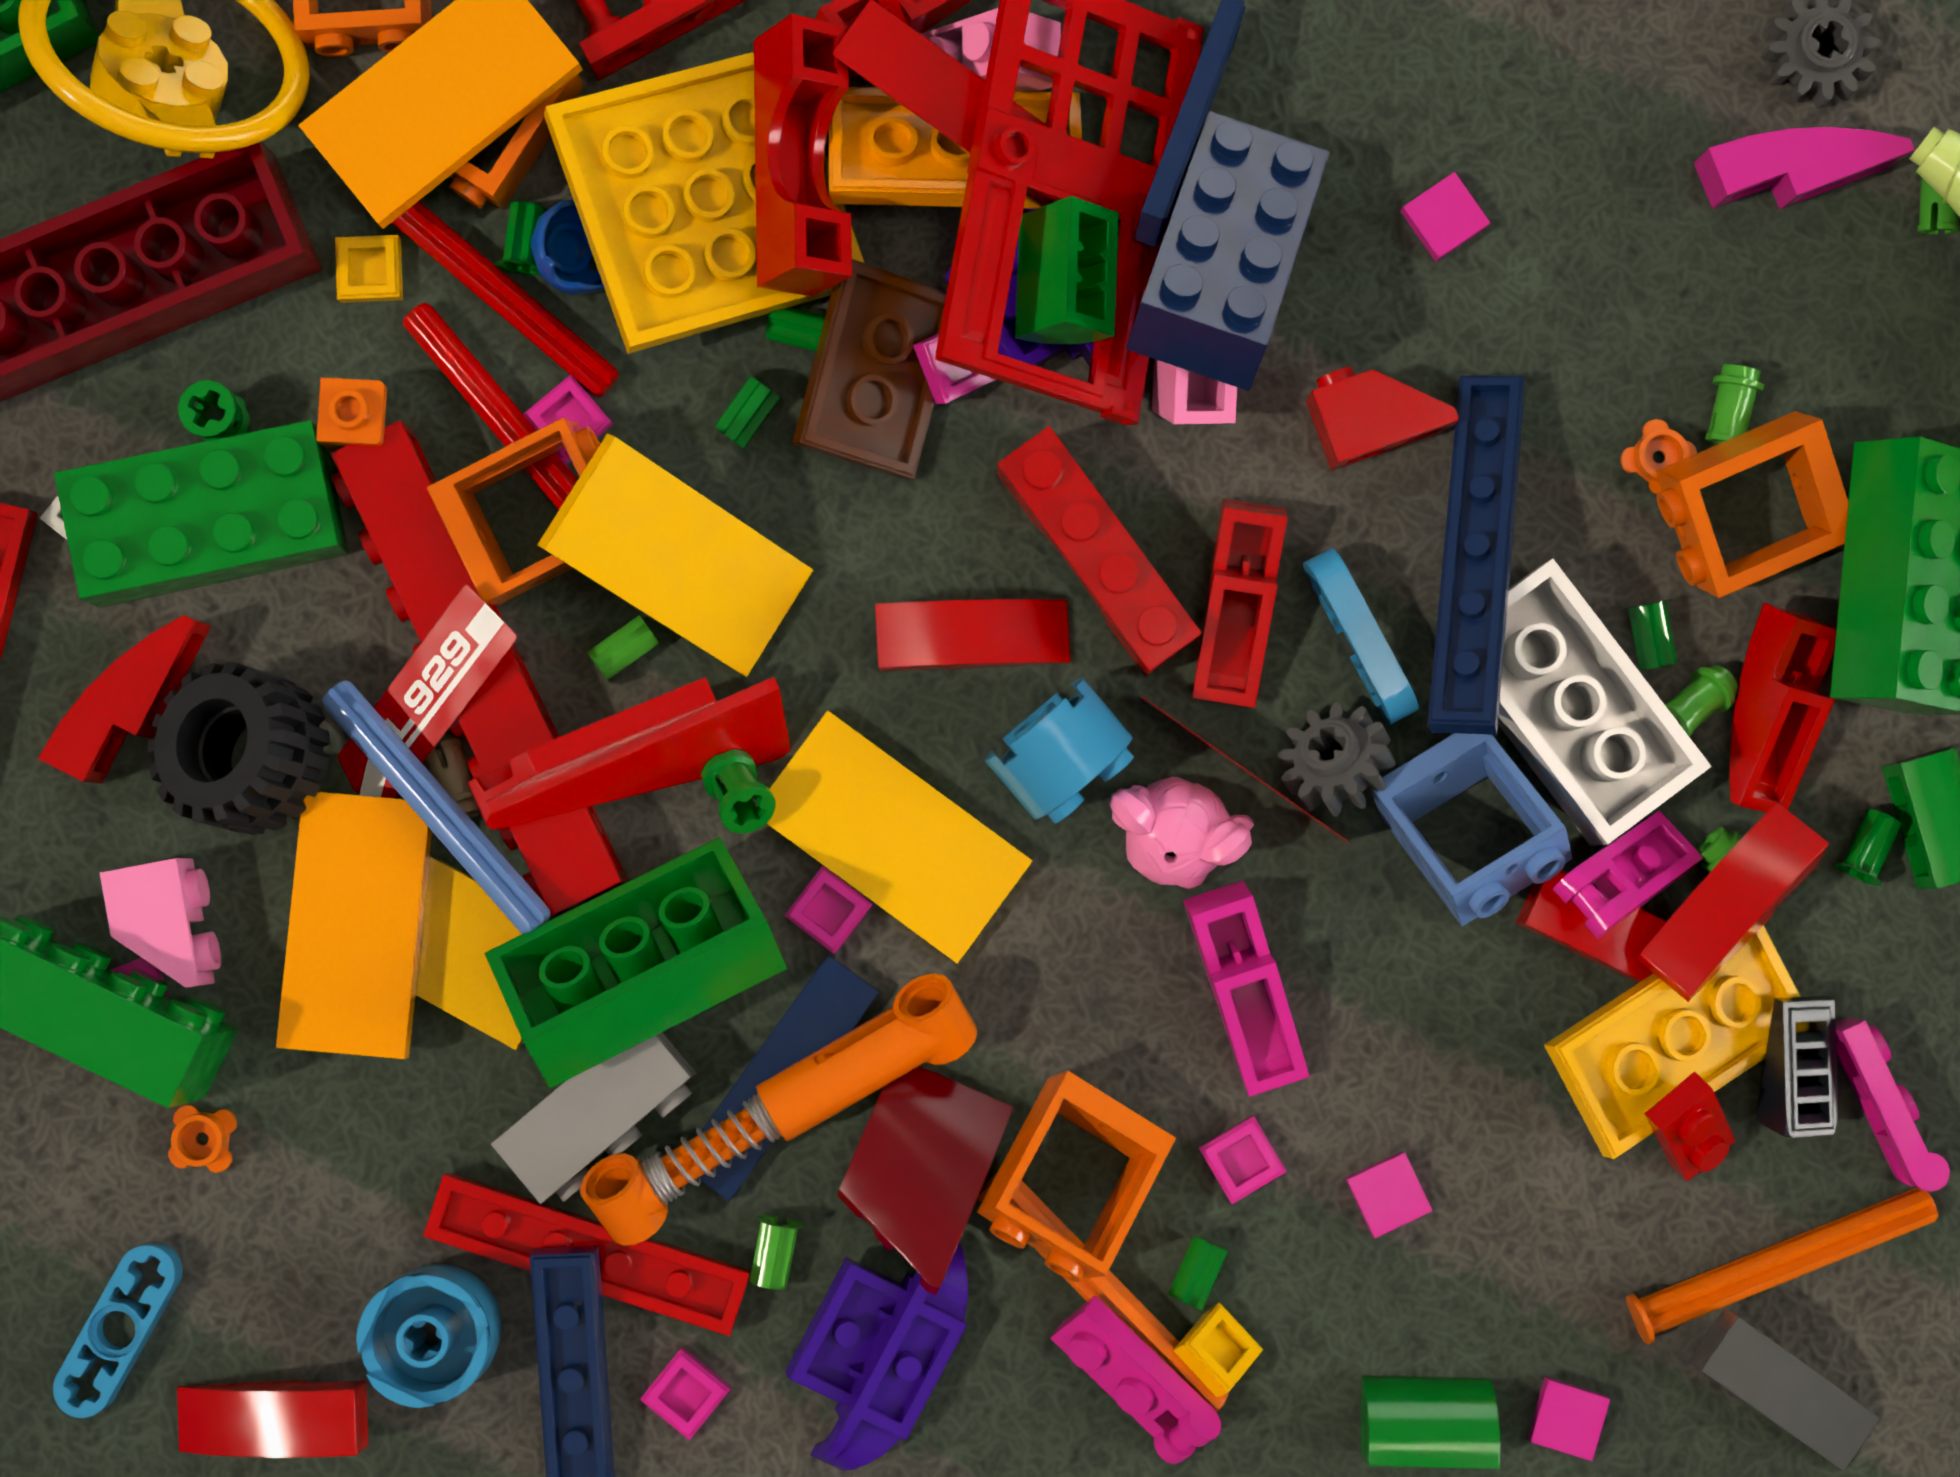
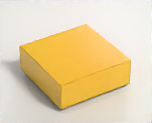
[335,235,403,303]
[1173,1302,1263,1398]

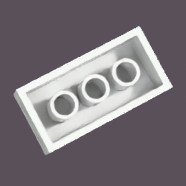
[1498,559,1712,846]

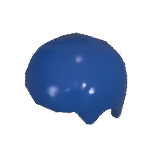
[530,200,605,295]

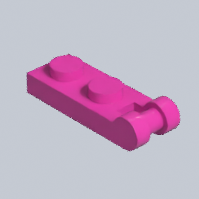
[1553,810,1704,939]
[1836,1018,1950,1192]
[1050,1295,1221,1464]

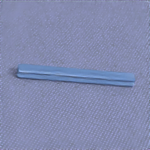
[322,680,550,934]

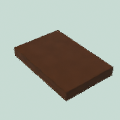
[792,259,947,480]

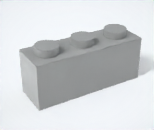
[491,1032,697,1204]

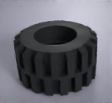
[147,662,330,835]

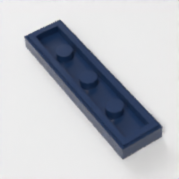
[1134,0,1246,247]
[701,954,880,1201]
[530,1246,615,1477]

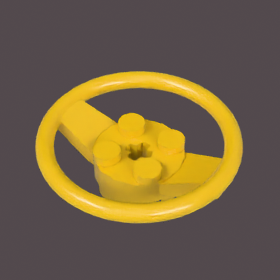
[18,0,310,158]

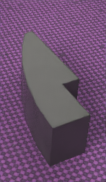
[1688,1308,1880,1472]

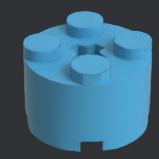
[984,677,1134,824]
[356,1264,502,1408]

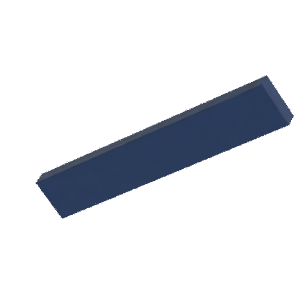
[1428,376,1525,735]

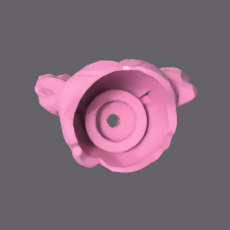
[1109,777,1254,889]

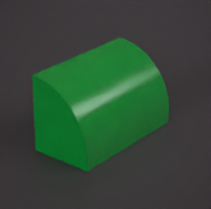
[1015,196,1119,344]
[1881,746,1960,889]
[1361,1376,1500,1469]

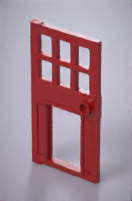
[935,0,1205,426]

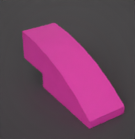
[1694,127,1915,210]
[1183,880,1310,1097]

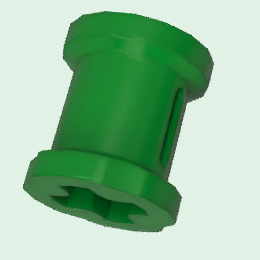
[178,380,251,441]
[701,749,776,834]

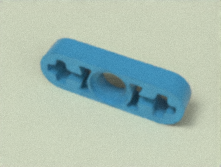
[1303,548,1419,725]
[53,1242,183,1418]

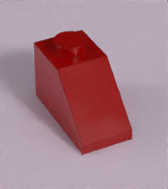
[1306,367,1459,471]

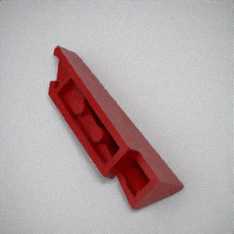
[468,677,790,830]

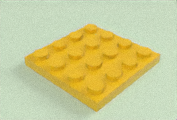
[544,52,865,354]

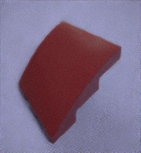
[837,1066,1014,1295]

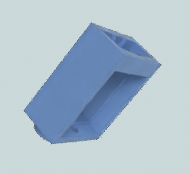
[1370,733,1573,927]

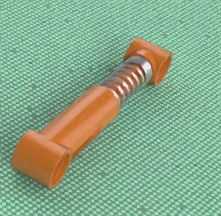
[580,973,977,1246]

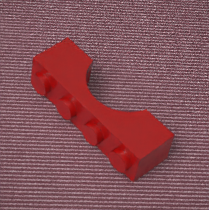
[754,13,852,297]
[997,426,1202,677]

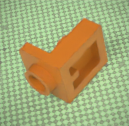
[316,377,387,452]

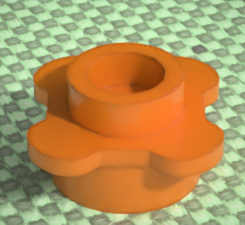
[1620,419,1697,495]
[168,1105,238,1173]

